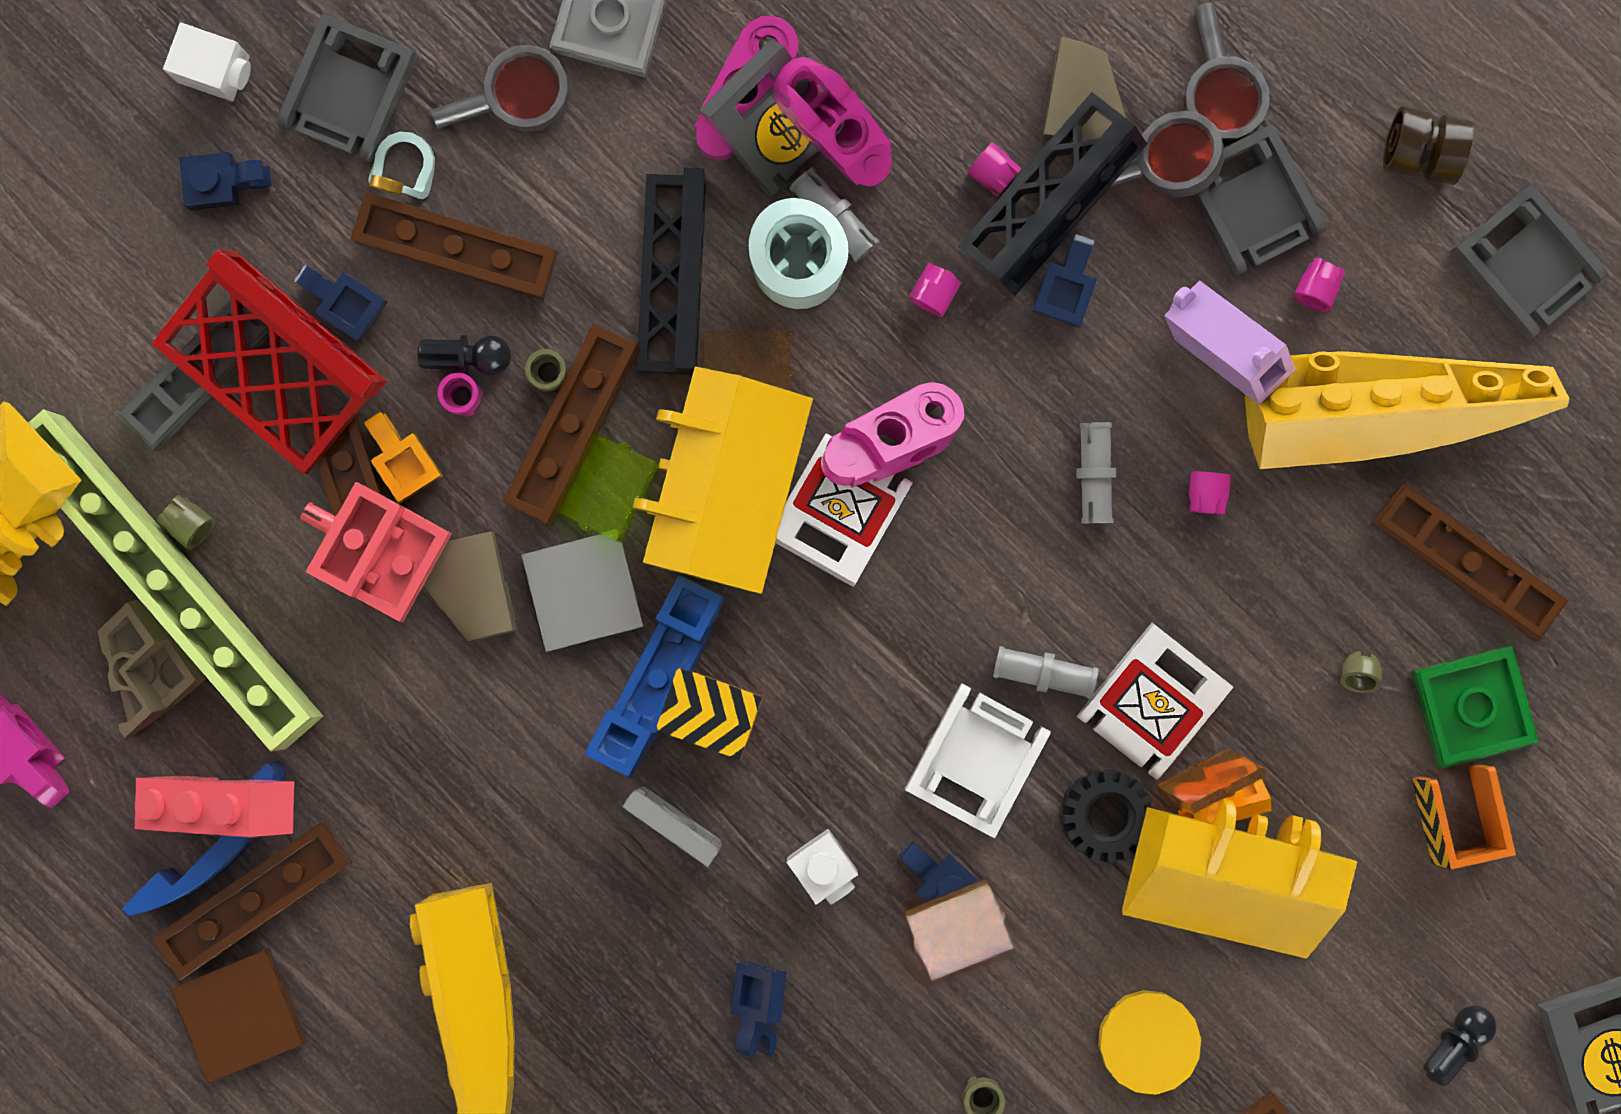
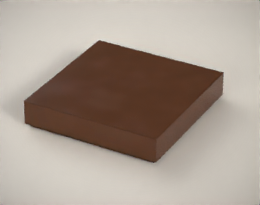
[171,948,306,1083]

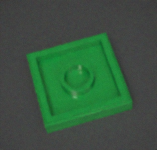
[1411,646,1539,768]

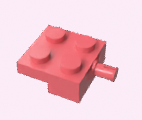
[300,482,452,622]

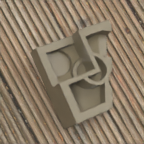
[1042,37,1126,143]
[424,531,518,641]
[97,600,207,738]

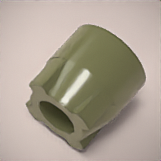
[525,349,568,392]
[157,495,216,550]
[963,1076,1005,1114]

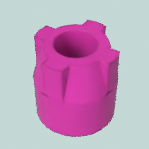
[966,142,1022,197]
[1293,258,1346,312]
[908,262,962,318]
[438,373,483,417]
[1189,471,1231,515]

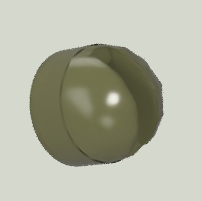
[1340,651,1383,693]

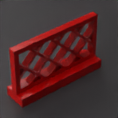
[151,249,388,474]

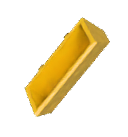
[632,366,813,594]
[0,401,81,606]
[1122,794,1357,959]

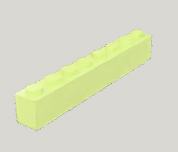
[28,409,323,752]

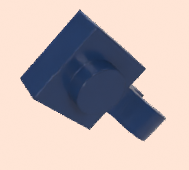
[179,152,272,211]
[1032,234,1097,328]
[294,264,388,343]
[899,841,988,926]
[731,962,787,1056]

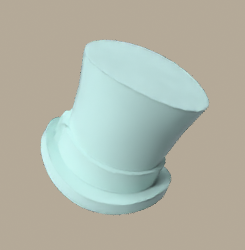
[749,198,848,309]

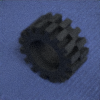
[1060,770,1153,863]

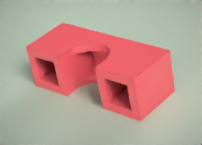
[135,776,294,837]

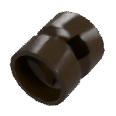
[1383,106,1474,185]

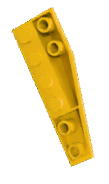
[1245,351,1570,469]
[410,883,515,1114]

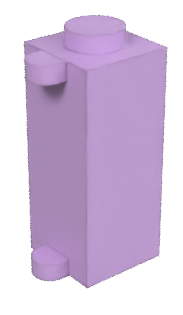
[1164,281,1295,405]

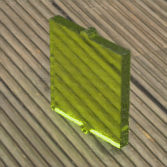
[558,435,659,543]

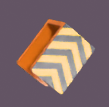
[657,668,763,760]
[1412,764,1516,870]

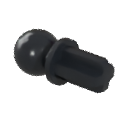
[417,335,511,376]
[1423,1005,1496,1086]

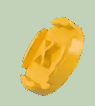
[1098,990,1201,1095]

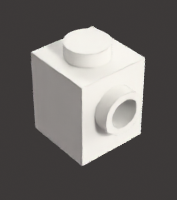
[163,22,251,102]
[787,829,858,905]

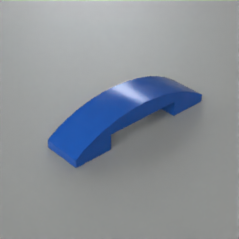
[584,575,724,778]
[122,760,286,916]

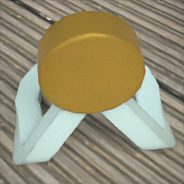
[368,132,435,199]

